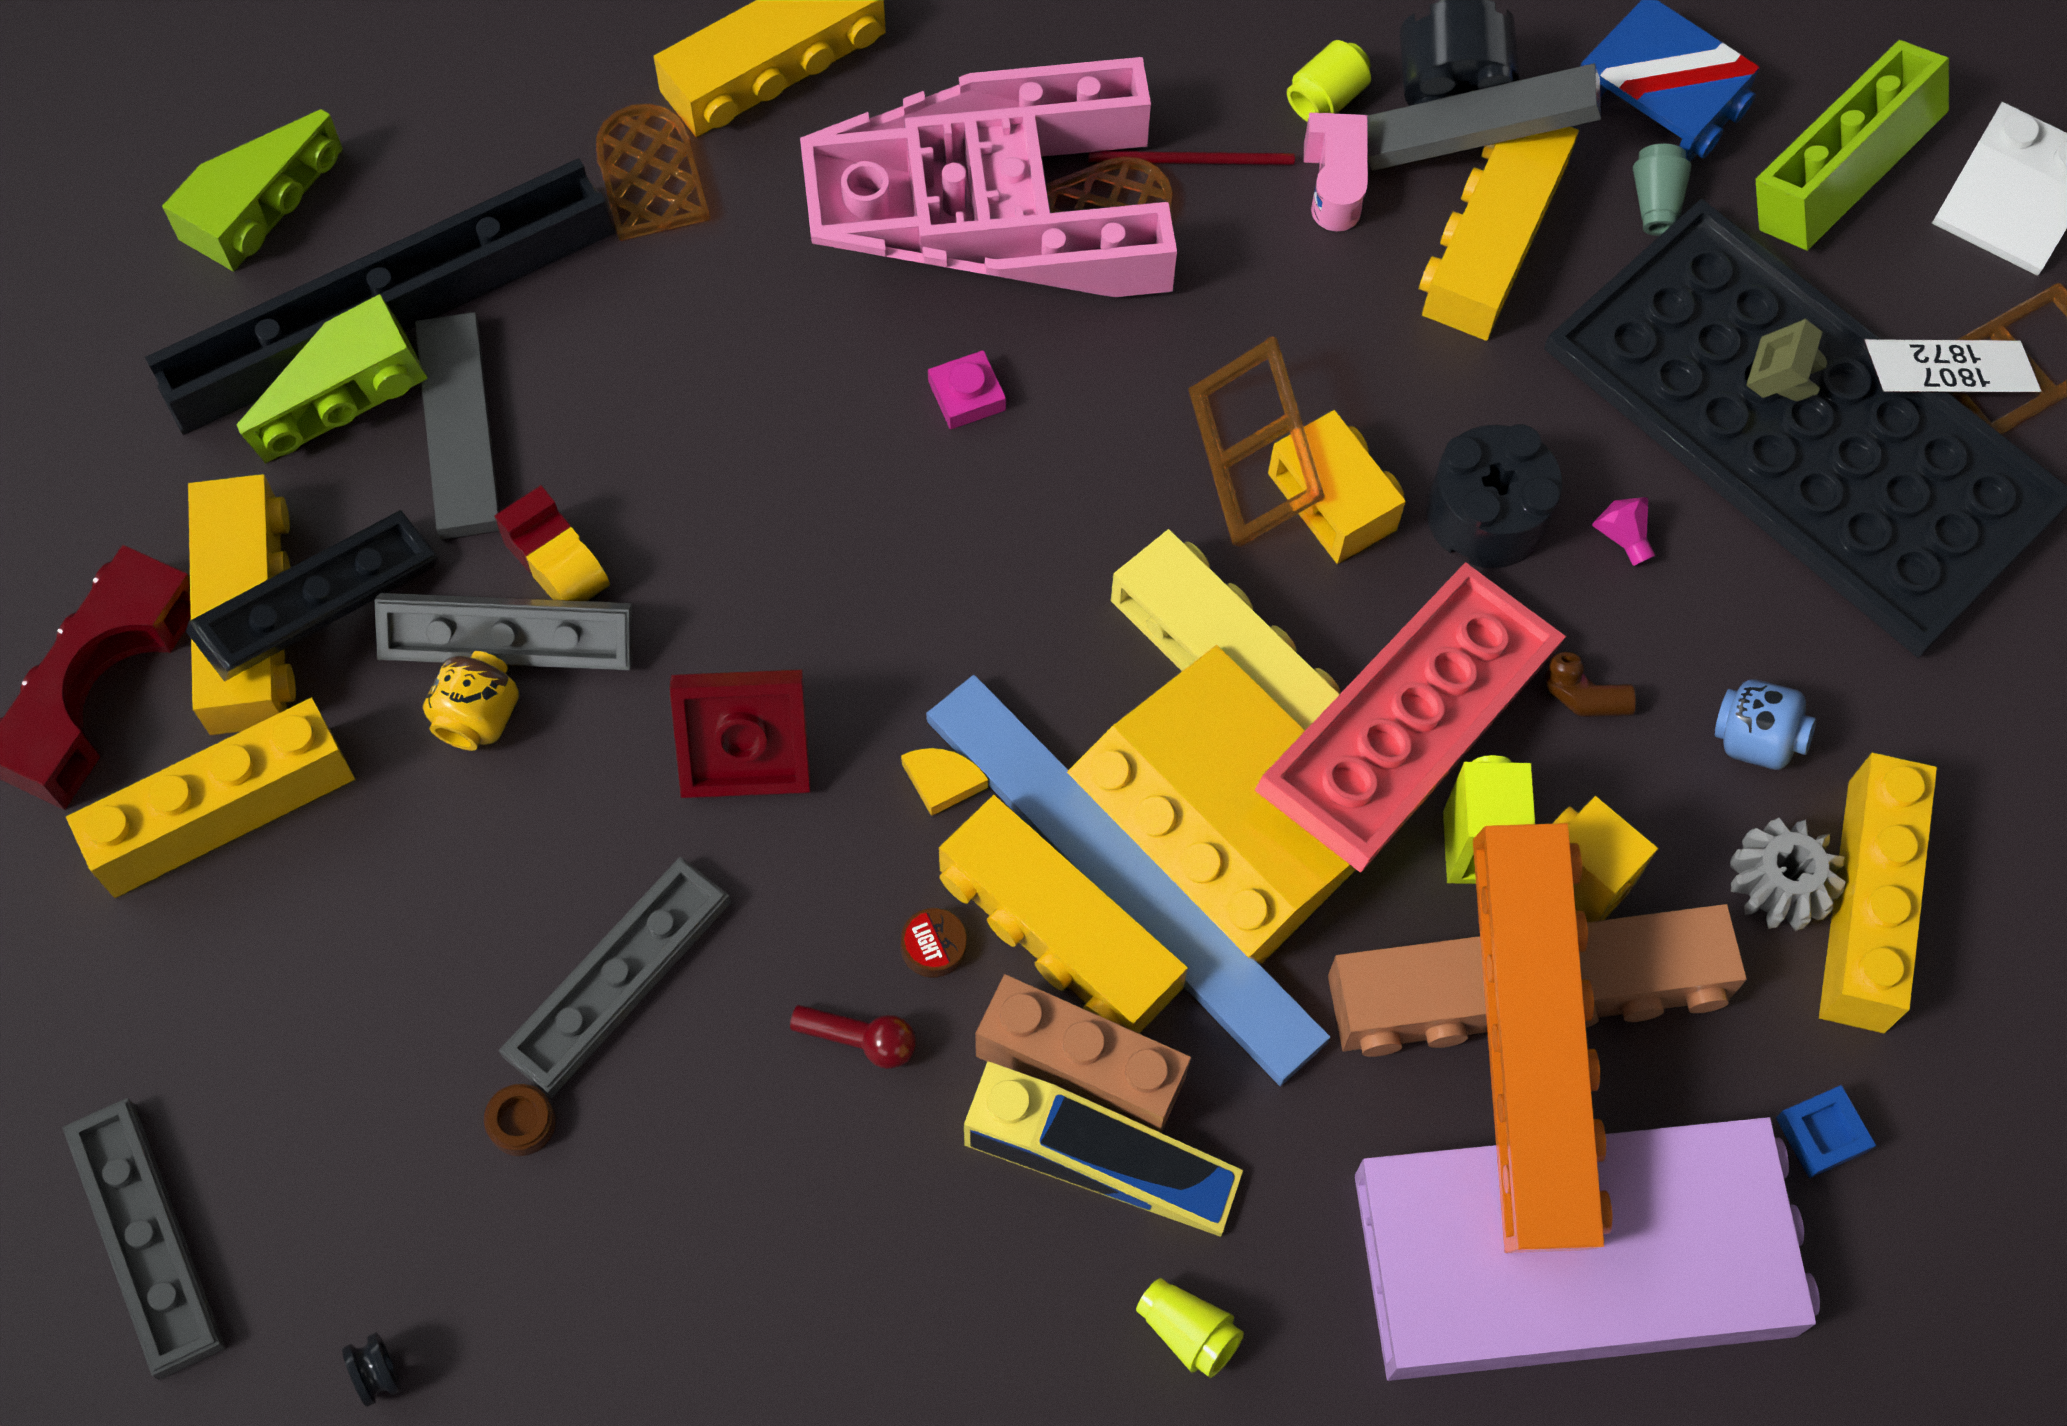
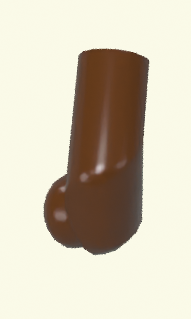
[1545,652,1636,717]

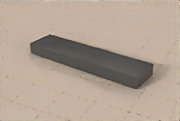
[1367,63,1601,171]
[415,312,500,540]
[375,593,633,670]
[499,856,731,1098]
[62,1098,226,1380]

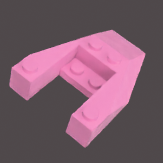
[800,57,1177,297]

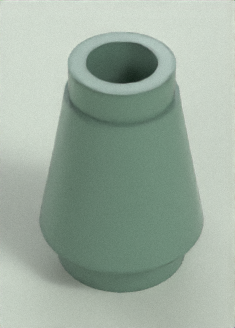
[1632,144,1692,236]

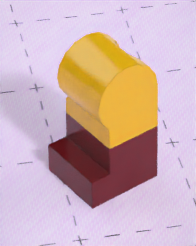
[494,485,610,601]

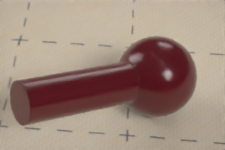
[790,1005,916,1069]

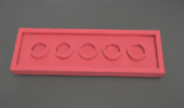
[1255,562,1566,873]

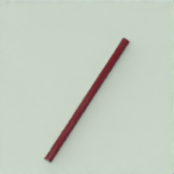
[1088,151,1295,165]

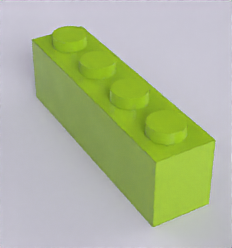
[1755,40,1949,251]

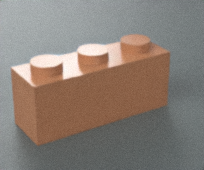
[975,974,1191,1133]

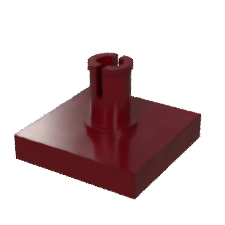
[669,669,810,798]

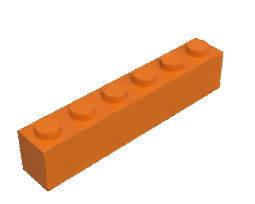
[1473,823,1613,1253]

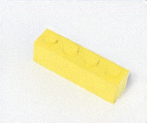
[1111,529,1341,730]

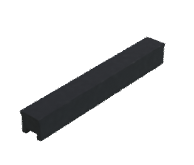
[144,158,616,435]

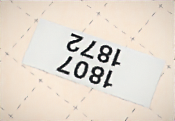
[1864,339,2041,392]

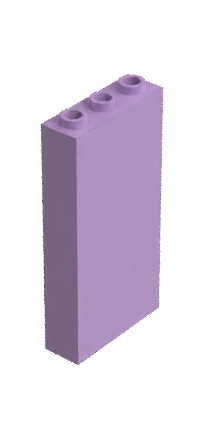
[1355,1117,1820,1381]

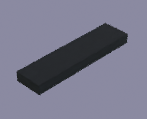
[186,510,438,682]

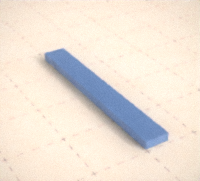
[926,675,1330,1087]

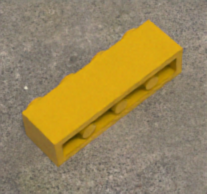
[654,0,886,138]
[1419,127,1579,341]
[188,474,296,735]
[66,697,356,898]
[1819,752,1937,1034]
[939,795,1188,1033]

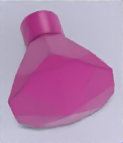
[1592,497,1656,566]

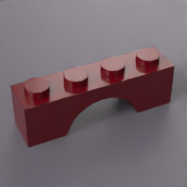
[0,545,191,810]

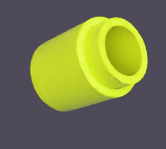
[1287,40,1371,122]

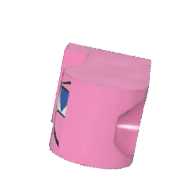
[1304,112,1368,232]

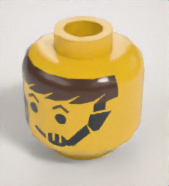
[423,651,519,751]

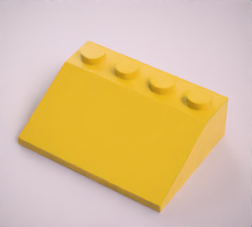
[1067,645,1356,964]

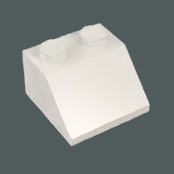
[1932,102,2067,276]

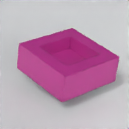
[928,350,1006,430]

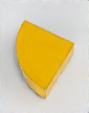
[901,748,988,816]

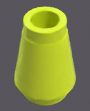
[1136,1278,1244,1378]

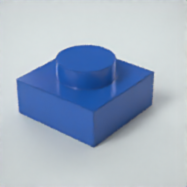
[1776,1085,1876,1179]

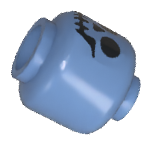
[1715,679,1817,770]

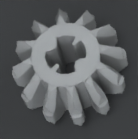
[1730,817,1846,932]

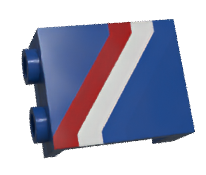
[1580,0,1760,162]

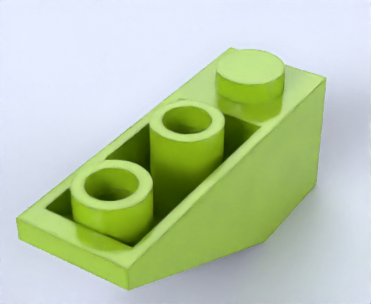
[162,109,343,272]
[237,294,428,464]

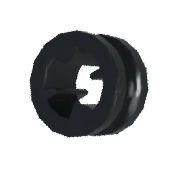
[342,1332,401,1407]

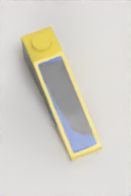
[964,1061,1243,1237]

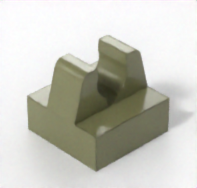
[1747,319,1827,402]

